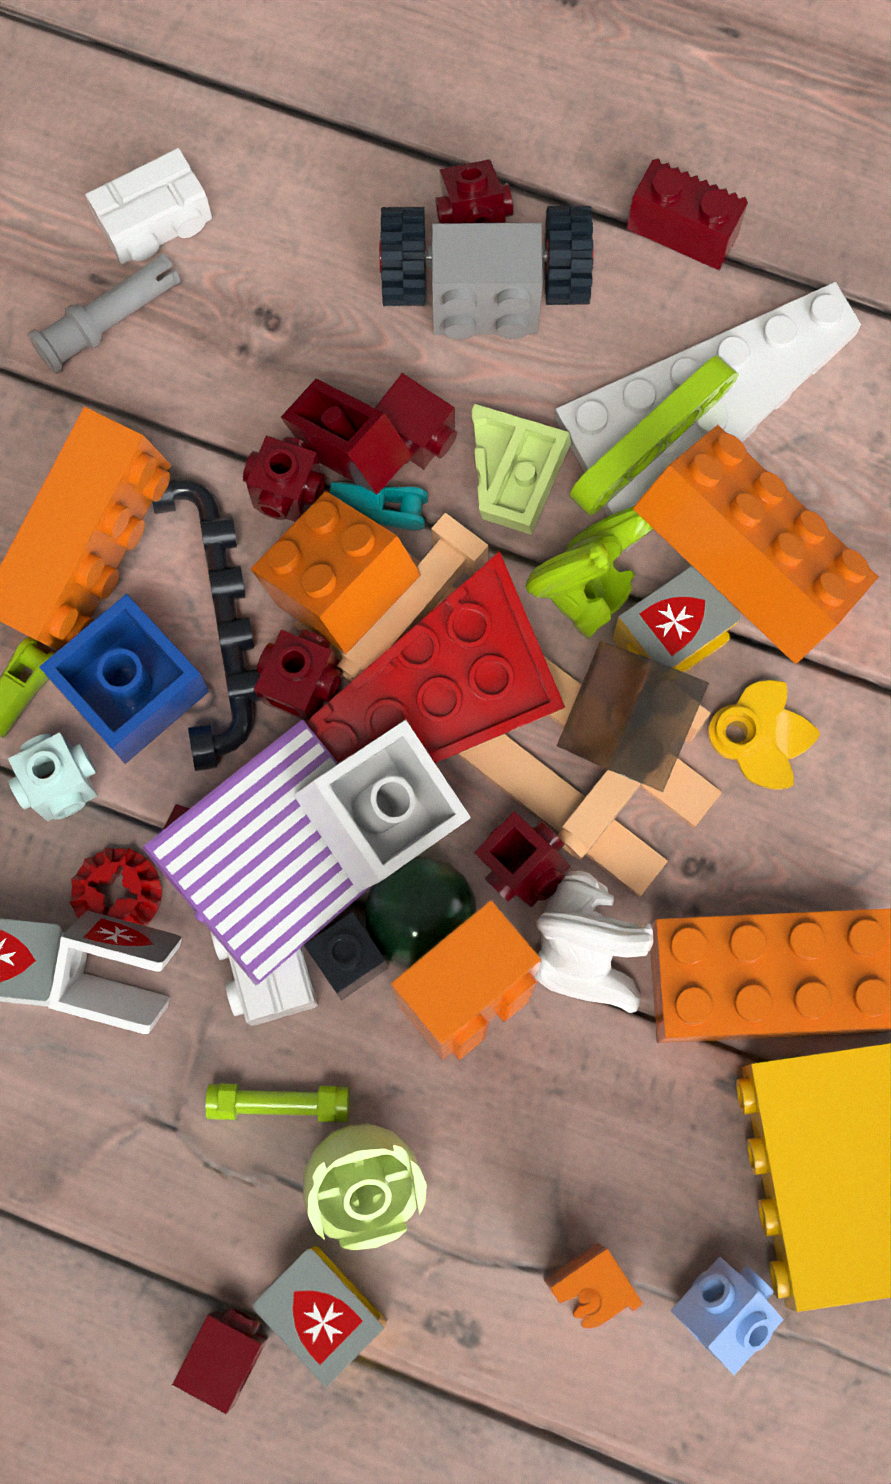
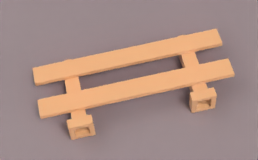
[294,513,722,898]

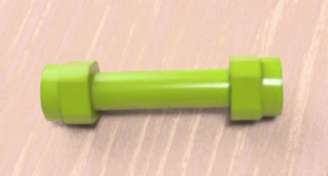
[205,1083,350,1122]

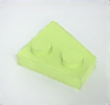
[472,404,572,535]

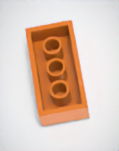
[0,406,171,650]
[632,425,879,664]
[391,900,542,1061]
[650,908,891,1043]

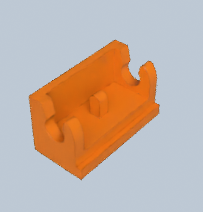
[544,1243,643,1328]

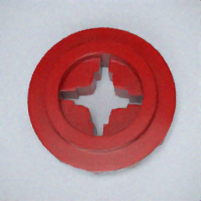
[69,847,162,926]

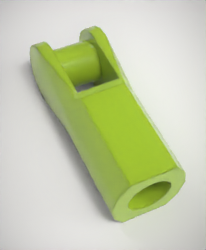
[0,637,55,738]

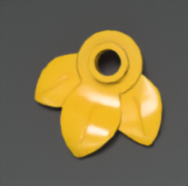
[708,680,820,790]

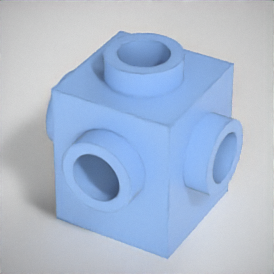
[670,1257,783,1375]

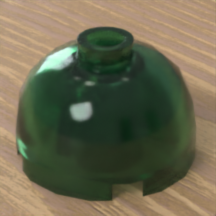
[364,856,477,970]

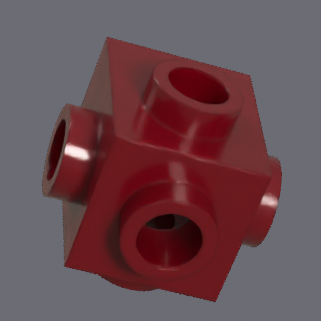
[435,159,514,224]
[243,435,326,522]
[253,629,342,721]
[474,811,571,908]

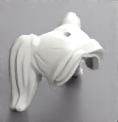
[535,871,653,1013]

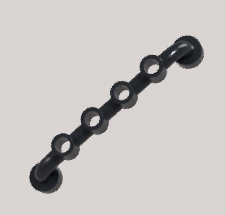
[152,470,261,772]

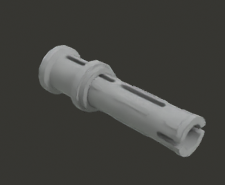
[28,253,181,374]

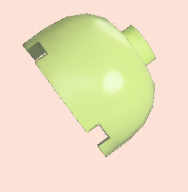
[303,1123,427,1250]

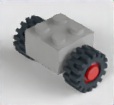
[379,206,593,339]

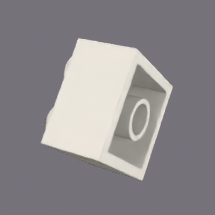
[294,720,471,892]

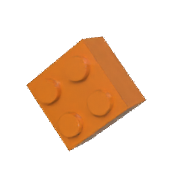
[250,491,421,654]

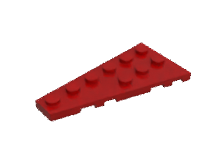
[305,551,566,764]

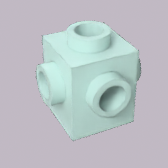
[8,732,98,822]

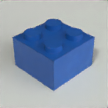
[39,593,209,764]

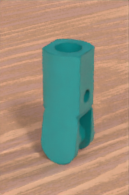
[330,480,429,531]

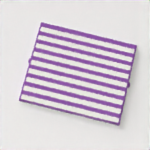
[142,719,371,986]

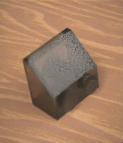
[556,640,709,792]

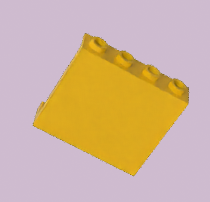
[736,1043,891,1312]

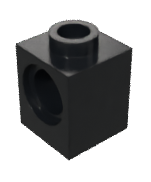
[304,912,388,1001]

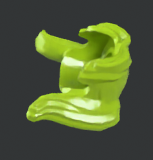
[525,505,653,639]

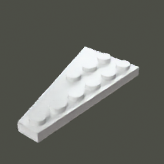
[554,282,861,551]

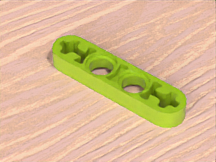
[569,355,739,516]

